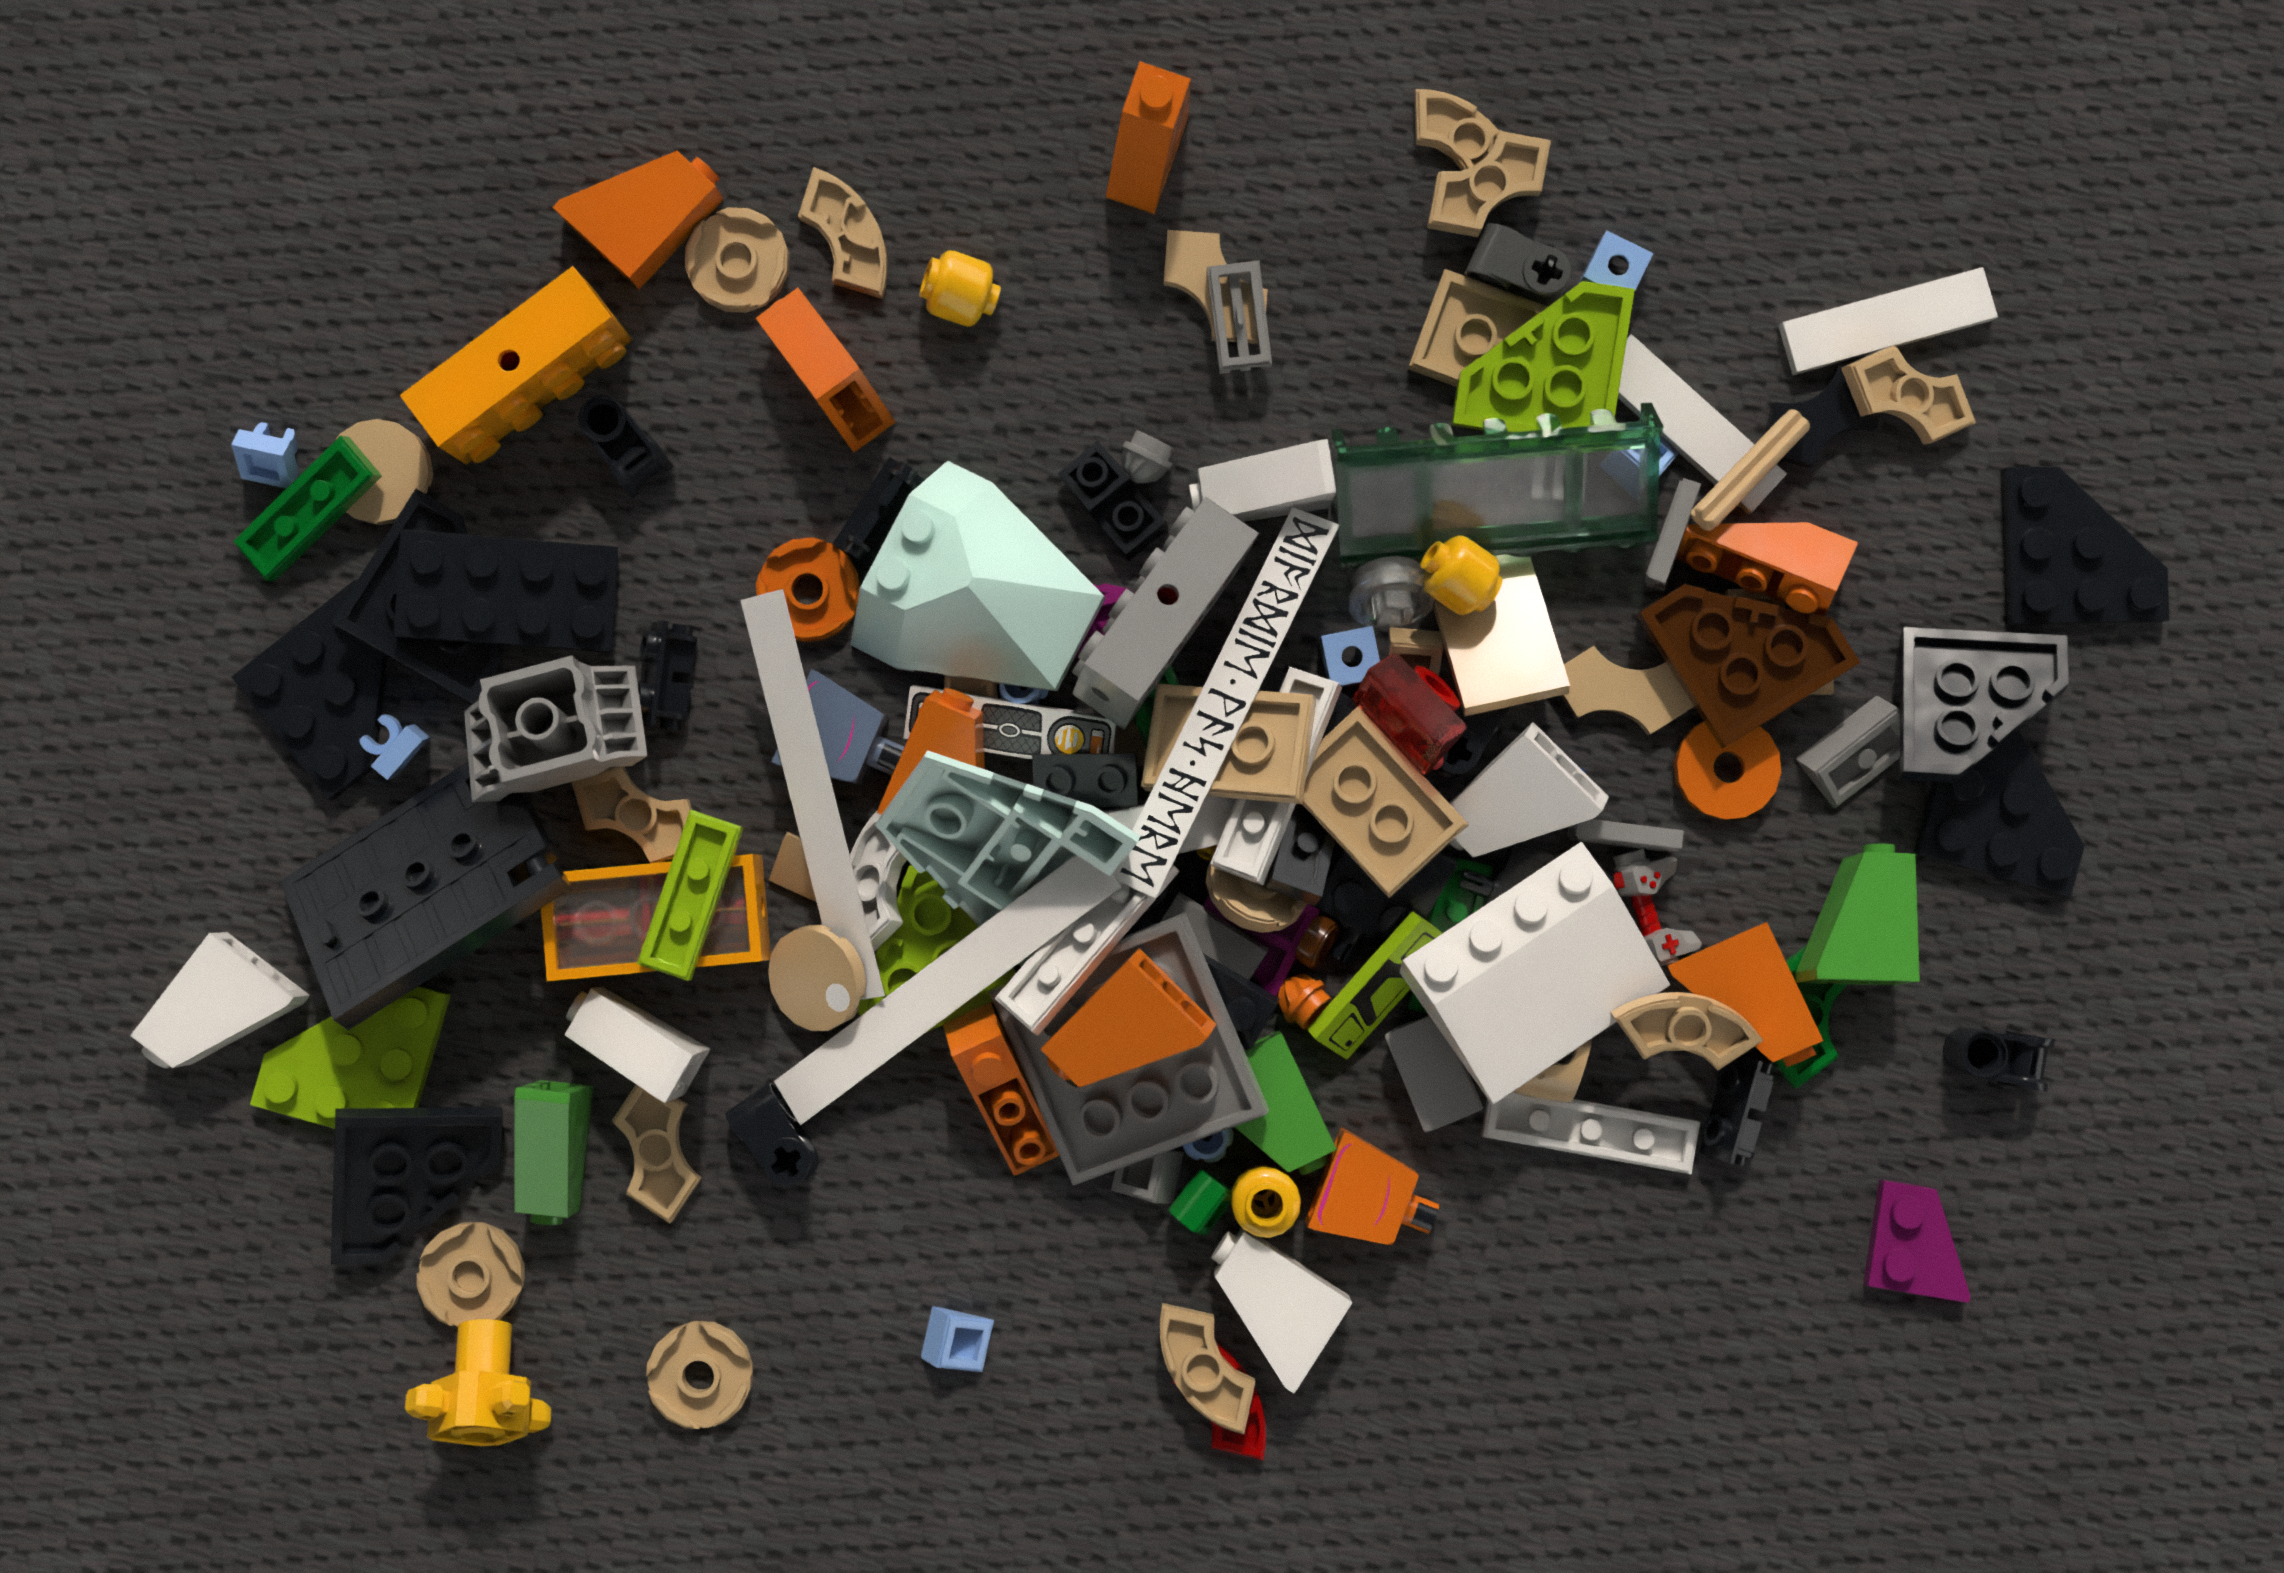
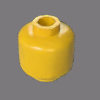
[919,250,1001,327]
[1420,535,1503,615]
[1230,1164,1301,1238]

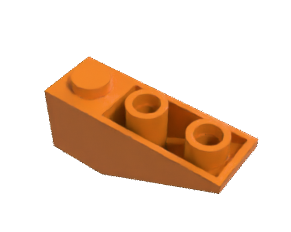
[1676,522,1858,616]
[943,1002,1060,1176]

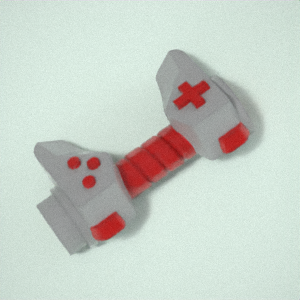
[1613,849,1702,966]

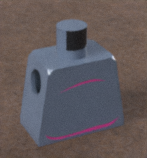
[771,669,904,785]

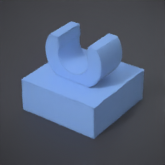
[231,422,299,489]
[359,714,430,780]

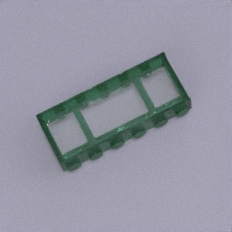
[1331,402,1664,571]

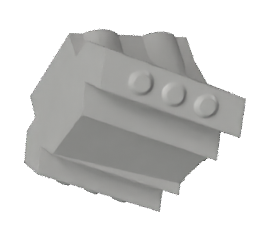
[464,656,647,802]

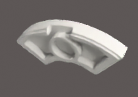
[850,811,907,952]

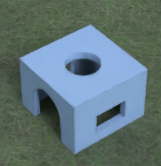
[1578,230,1654,290]
[1319,626,1383,688]

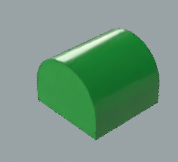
[1168,1167,1232,1235]

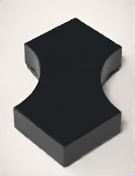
[1764,365,1881,468]

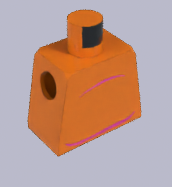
[1305,1127,1439,1245]

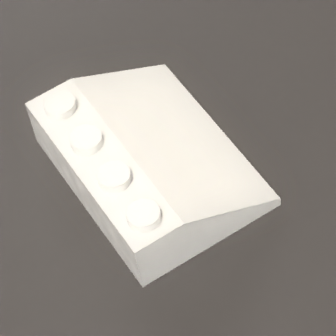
[1399,842,1670,1106]

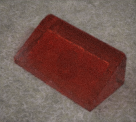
[1352,653,1467,775]

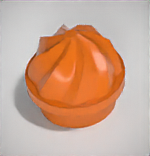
[1278,974,1333,1029]

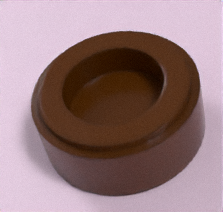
[1295,914,1339,969]

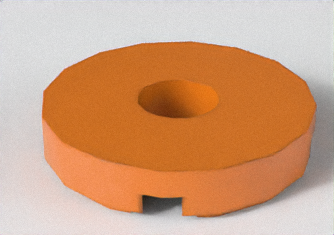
[756,537,861,643]
[1673,721,1782,820]

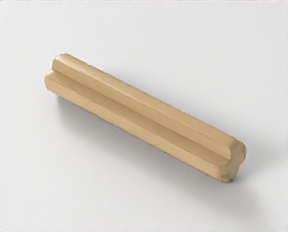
[1691,409,1810,531]

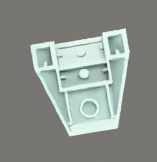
[851,461,1106,691]
[875,750,1140,967]

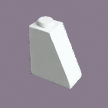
[1189,439,1336,522]
[1449,722,1609,857]
[130,932,310,1068]
[565,987,711,1103]
[1211,1227,1352,1393]

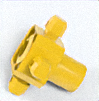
[405,1319,551,1446]

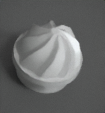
[1122,430,1174,483]

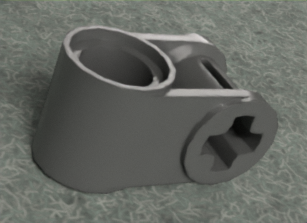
[1465,223,1571,306]

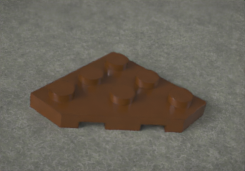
[1636,584,1861,748]

